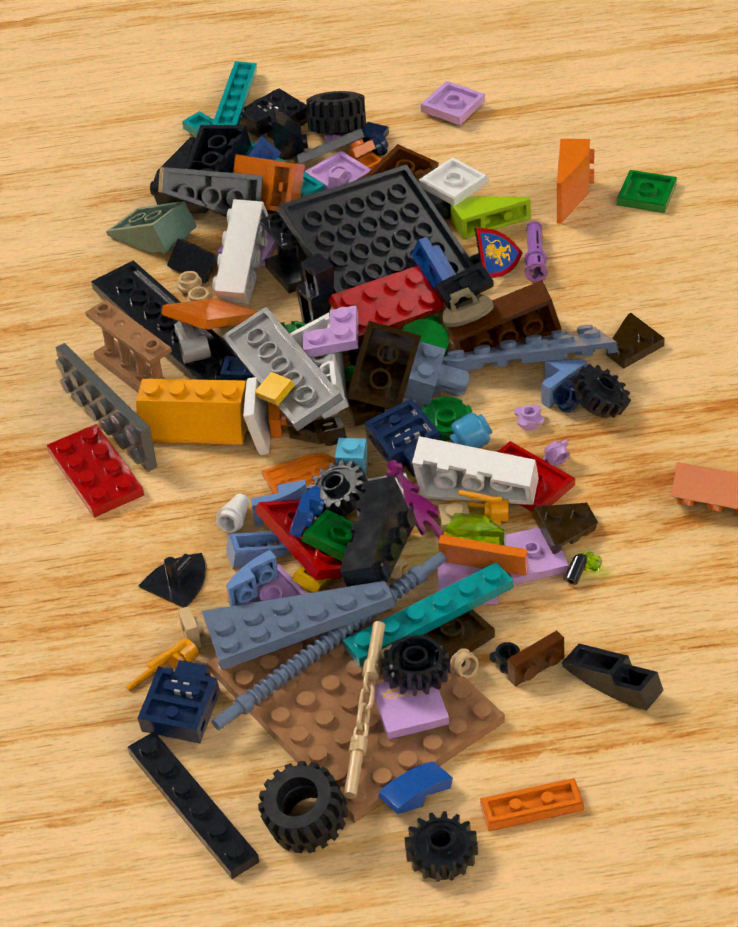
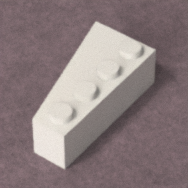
[212,199,269,304]
[290,313,348,419]
[412,436,539,505]

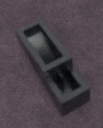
[296,253,334,324]
[562,643,664,711]

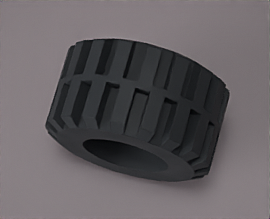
[306,91,366,135]
[258,761,348,854]

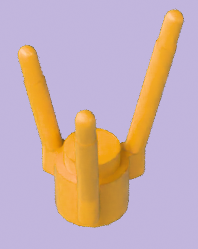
[443,490,508,536]
[127,638,199,690]

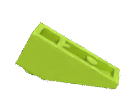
[450,196,531,239]

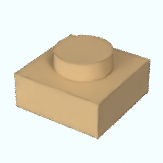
[438,501,471,532]
[178,606,204,648]

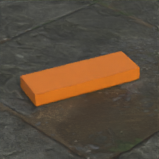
[438,535,529,576]
[480,778,584,831]

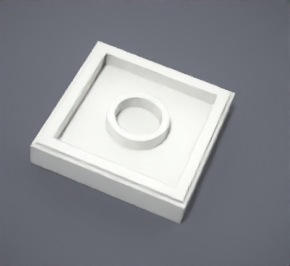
[419,157,489,206]
[243,377,271,455]

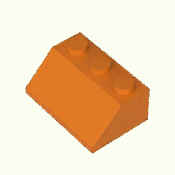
[671,462,738,515]

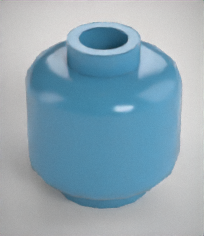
[449,412,492,449]

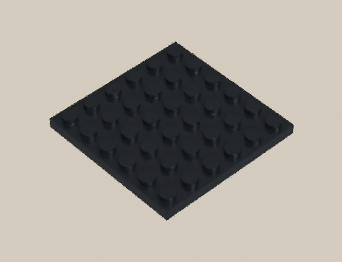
[278,164,474,294]

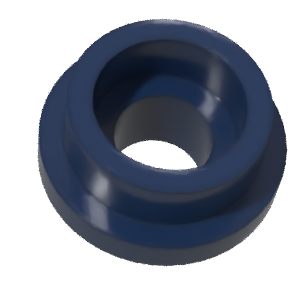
[368,133,389,156]
[555,386,580,413]

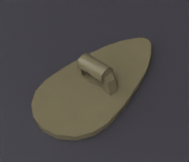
[442,287,494,327]

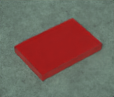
[497,441,575,513]

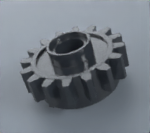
[572,364,631,418]
[307,460,368,516]
[381,635,451,696]
[405,811,478,882]

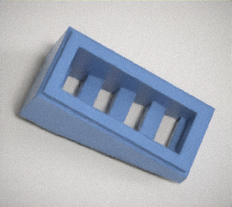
[226,531,291,568]

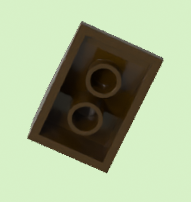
[346,321,421,410]

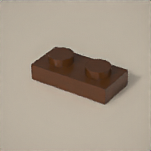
[507,630,564,687]

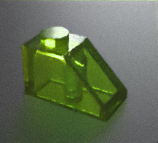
[446,513,506,546]

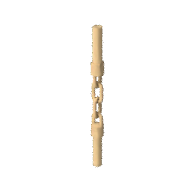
[344,621,385,799]

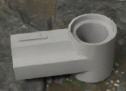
[174,321,211,364]

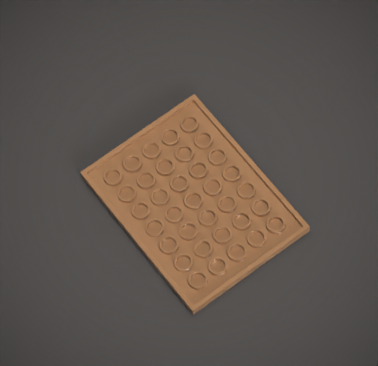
[207,579,505,823]

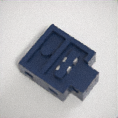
[364,398,441,477]
[137,660,220,744]

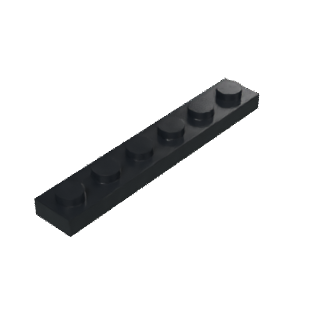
[128,731,259,879]

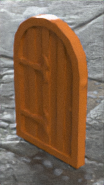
[262,453,336,494]

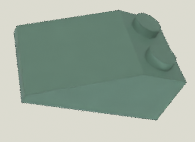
[106,201,197,254]

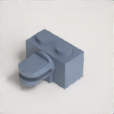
[404,342,470,407]

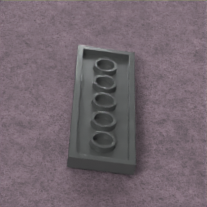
[55,343,157,472]

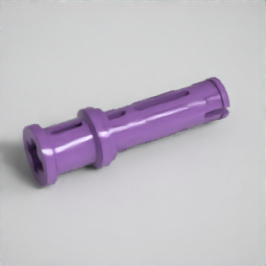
[524,222,548,282]

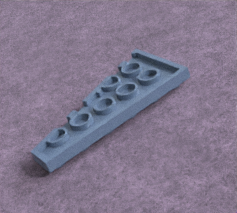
[442,325,618,371]
[202,581,396,670]

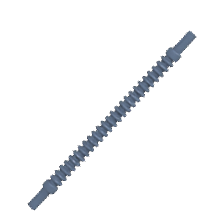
[212,552,446,731]

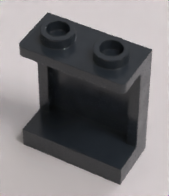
[260,212,308,294]

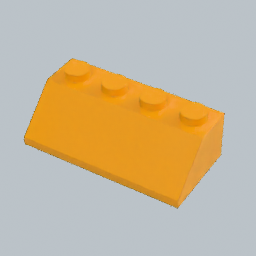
[136,379,247,445]

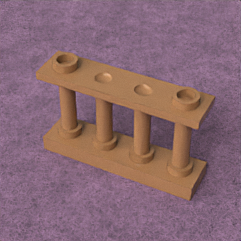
[85,300,172,393]

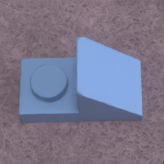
[541,360,587,409]

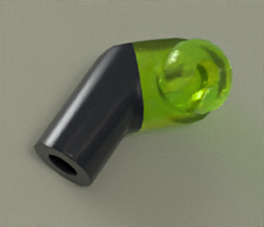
[564,551,602,585]

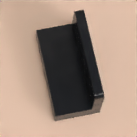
[167,238,218,284]
[435,262,494,309]

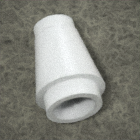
[216,494,250,533]

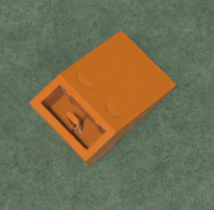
[233,155,305,212]

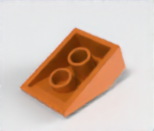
[557,138,595,223]

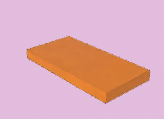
[161,298,258,330]

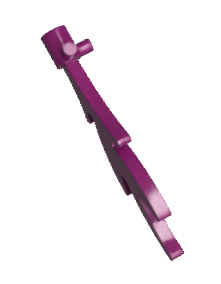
[386,460,443,540]

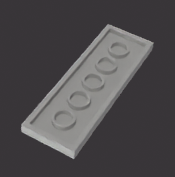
[222,307,343,431]

